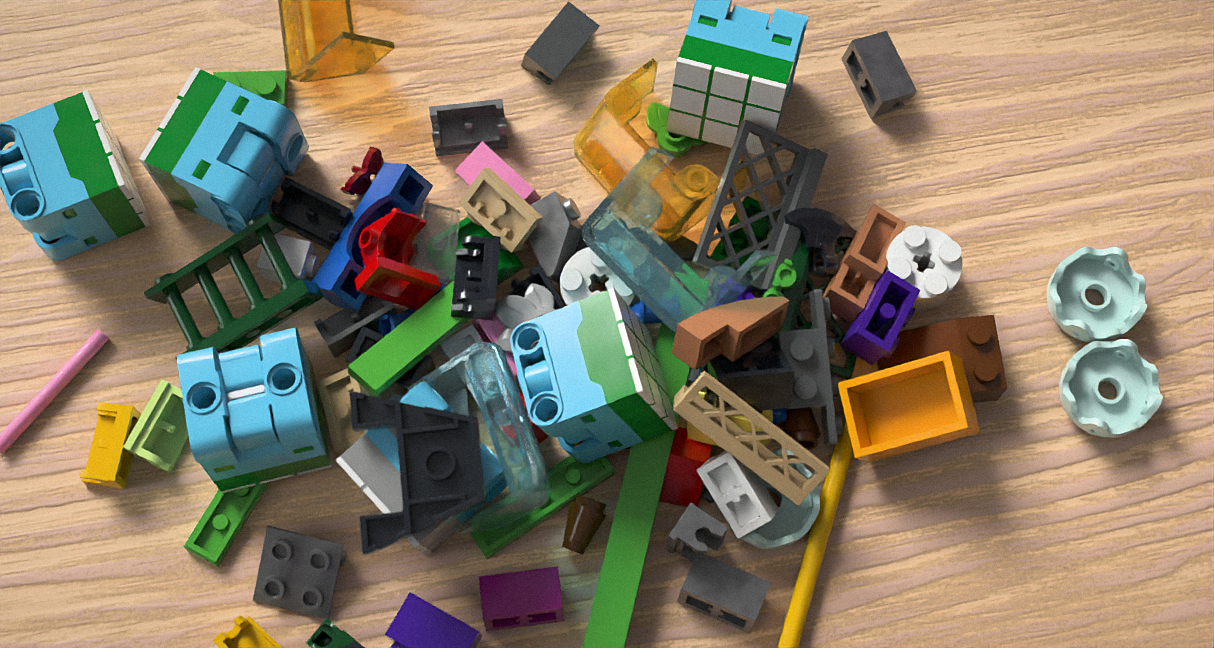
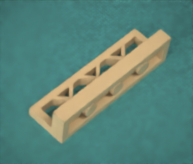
[673,371,830,506]

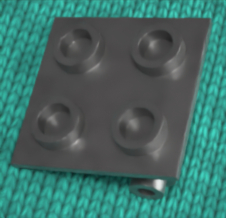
[253,526,347,619]

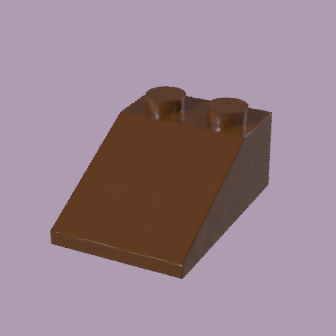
[877,315,1007,403]

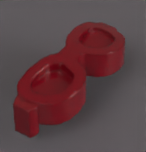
[340,146,384,195]

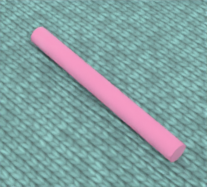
[0,329,109,453]

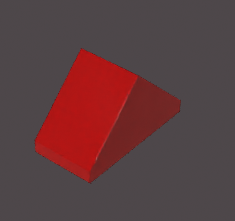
[659,427,712,508]

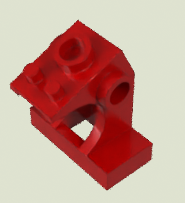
[354,208,441,310]

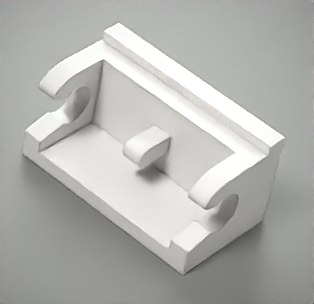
[696,450,779,539]

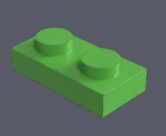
[213,70,288,108]

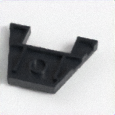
[349,392,486,555]

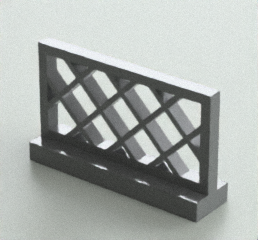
[692,120,828,295]

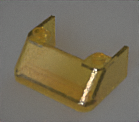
[278,0,395,82]
[573,58,748,244]

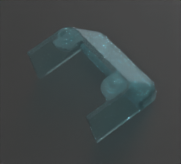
[582,147,776,332]
[408,342,550,533]

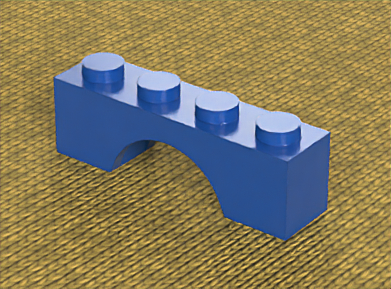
[312,163,434,311]

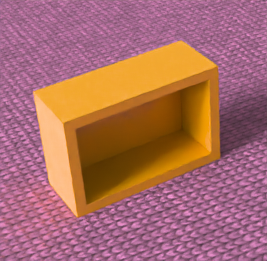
[838,351,981,463]

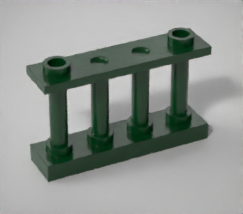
[144,213,324,360]

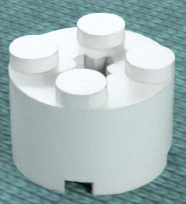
[881,225,962,312]
[560,244,637,307]

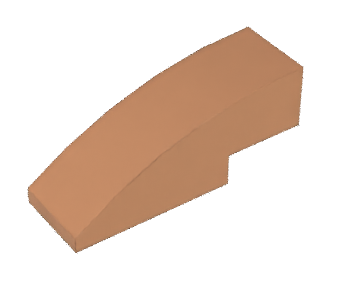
[823,204,906,324]
[672,296,789,370]

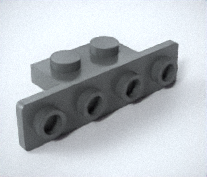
[778,289,843,445]

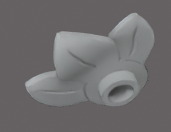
[494,283,556,353]

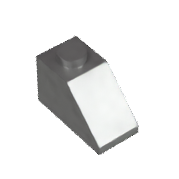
[528,191,583,284]

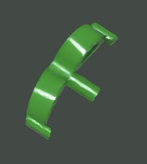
[763,259,797,297]

